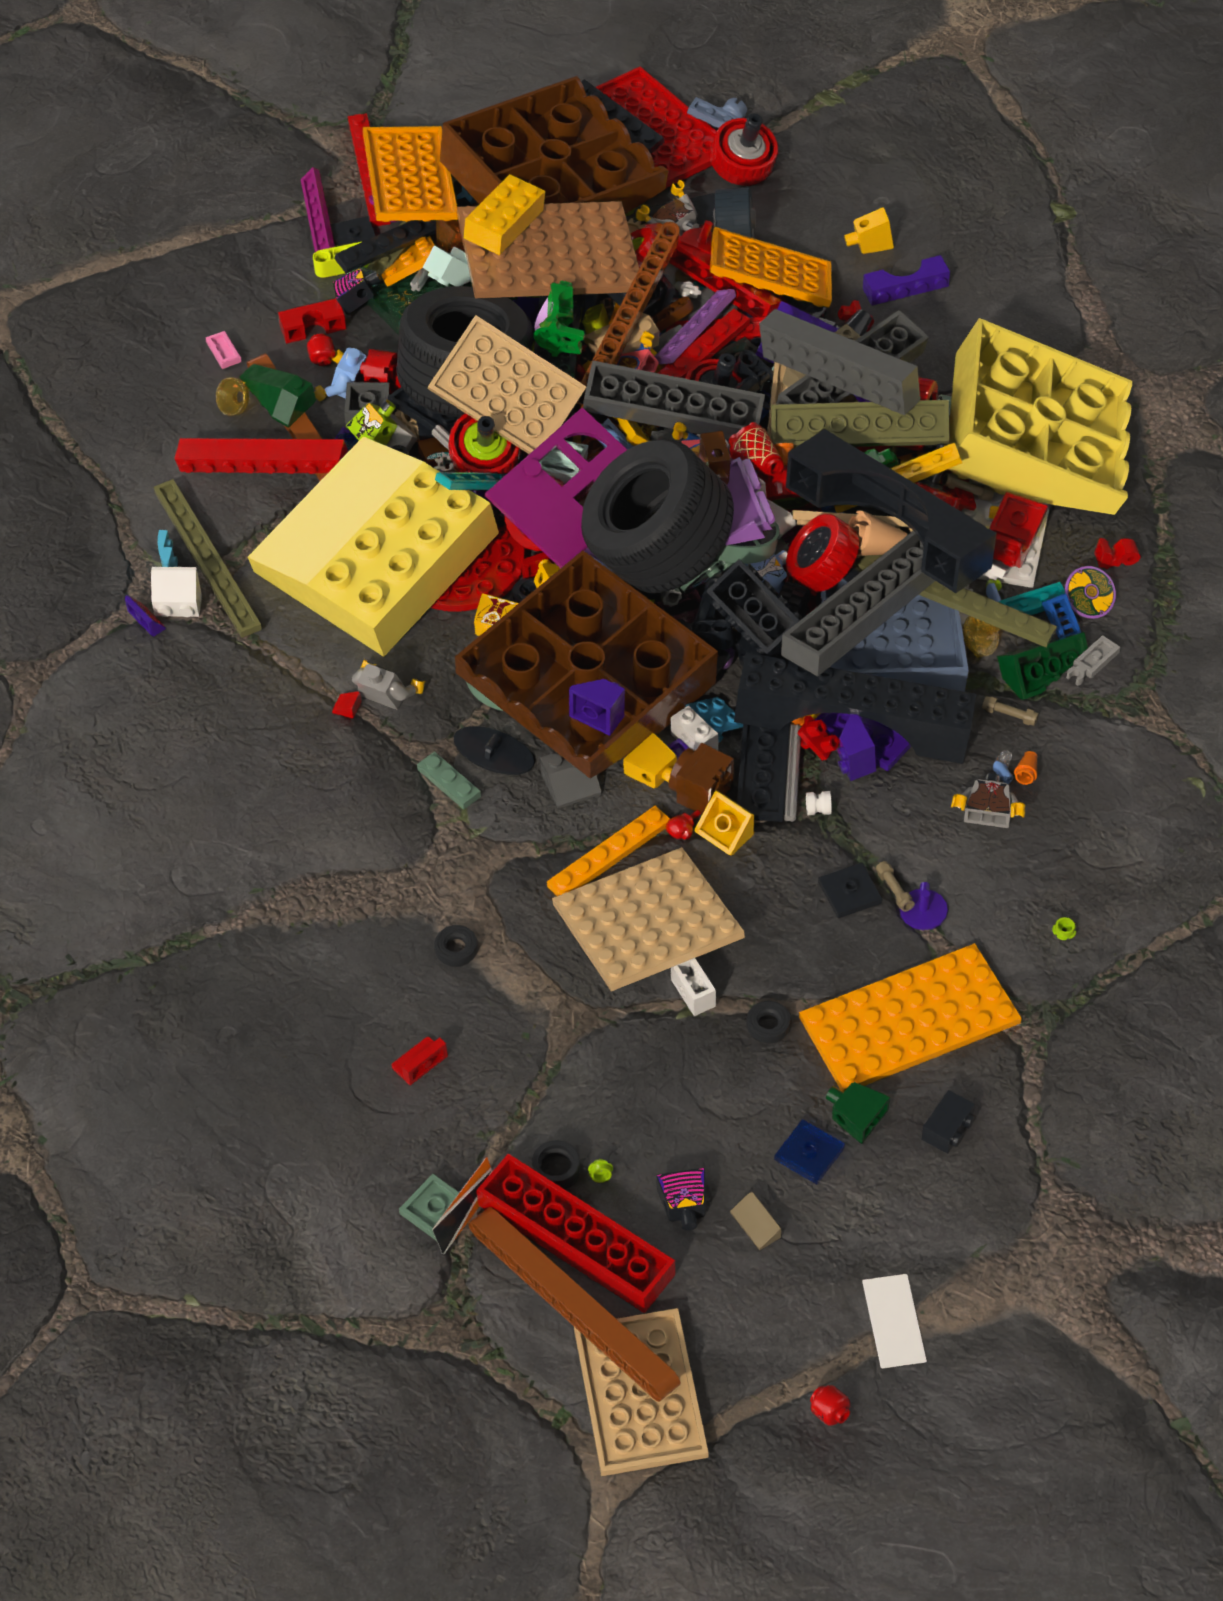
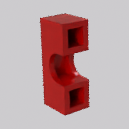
[278,298,346,344]

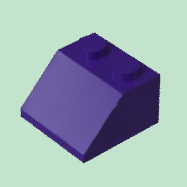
[569,679,625,736]
[837,714,876,781]

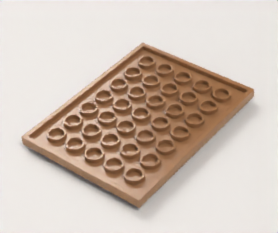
[457,201,644,298]

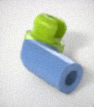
[986,579,1002,602]

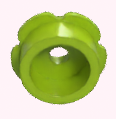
[1052,917,1076,940]
[588,1159,613,1183]

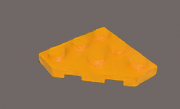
[381,236,435,287]

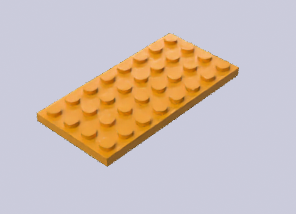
[363,126,458,222]
[799,943,1021,1092]

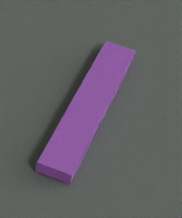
[654,289,736,365]

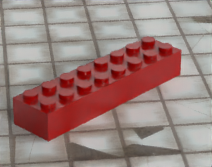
[477,1154,675,1313]

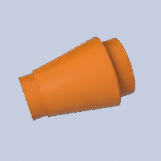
[1014,751,1038,785]

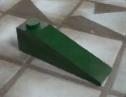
[239,364,316,428]
[997,632,1088,700]

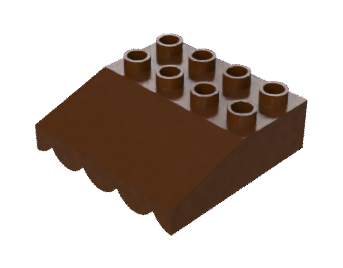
[440,76,668,214]
[455,550,718,779]

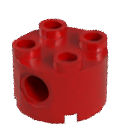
[360,349,398,394]

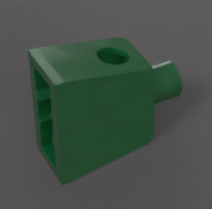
[826,1082,890,1144]

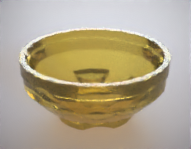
[216,377,249,416]

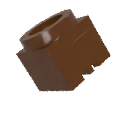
[669,743,734,815]

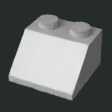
[151,567,202,617]

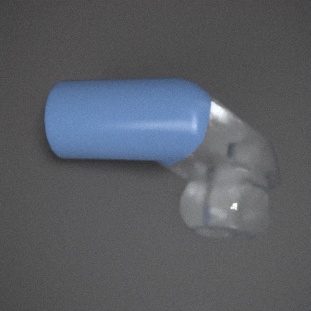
[993,750,1014,784]

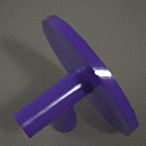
[899,882,948,930]

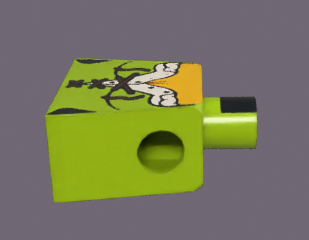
[346,400,397,446]

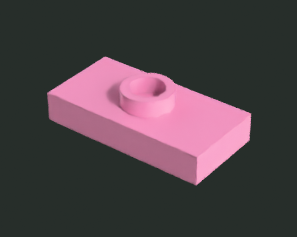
[206,331,241,369]

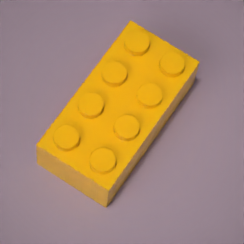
[464,174,545,255]

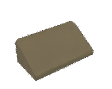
[730,1192,781,1250]

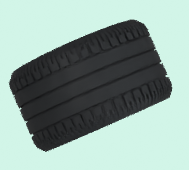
[397,286,533,417]
[581,439,734,593]

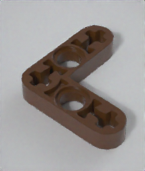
[647,297,694,333]

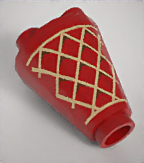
[728,422,784,476]

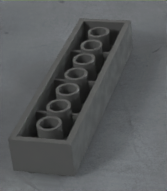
[759,309,920,415]
[776,310,929,405]
[583,360,765,440]

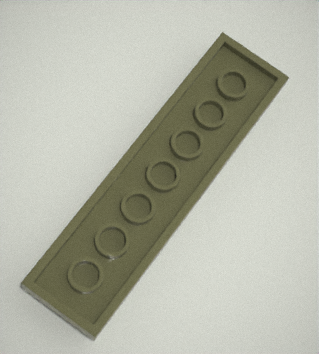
[771,400,949,448]

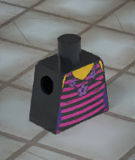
[333,268,382,315]
[656,1168,705,1231]

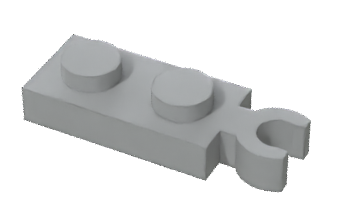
[1066,635,1120,686]

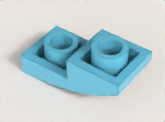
[158,530,178,567]

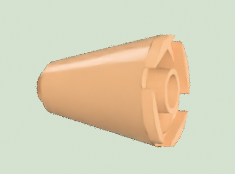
[848,511,908,556]

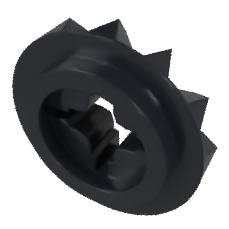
[512,577,537,603]

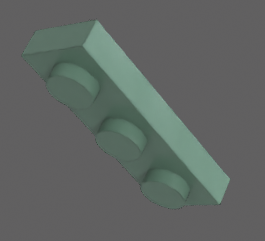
[417,751,481,810]

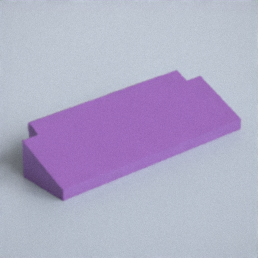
[712,451,775,545]

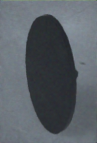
[454,726,534,775]

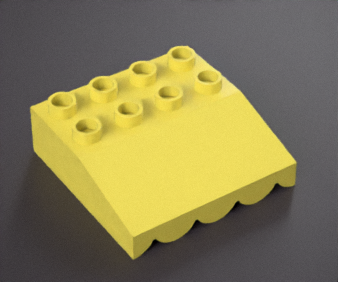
[948,318,1132,515]
[248,437,499,657]

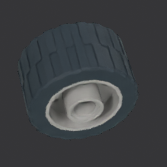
[713,187,756,239]

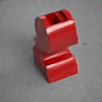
[1094,538,1140,569]

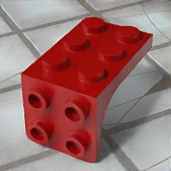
[989,492,1048,568]

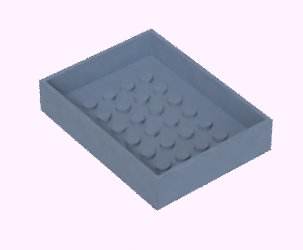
[816,533,969,692]

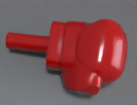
[665,810,701,840]

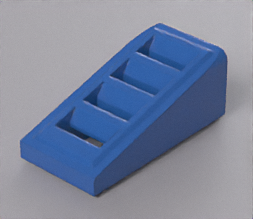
[1042,593,1081,638]

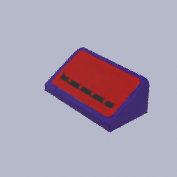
[125,595,166,637]

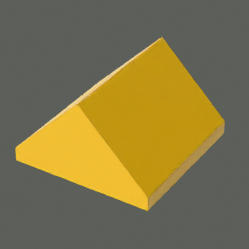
[694,790,754,856]

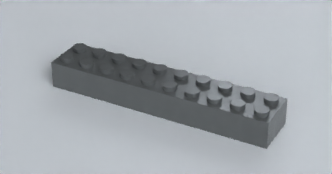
[781,531,935,676]

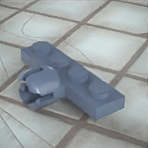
[687,97,747,128]

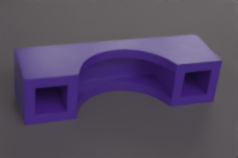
[863,255,950,306]

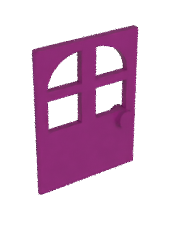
[485,407,627,568]

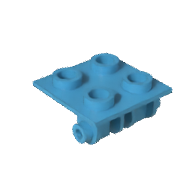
[686,697,743,743]

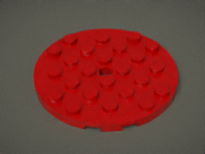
[430,515,525,612]

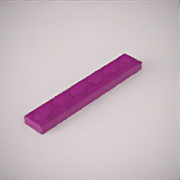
[301,167,335,252]

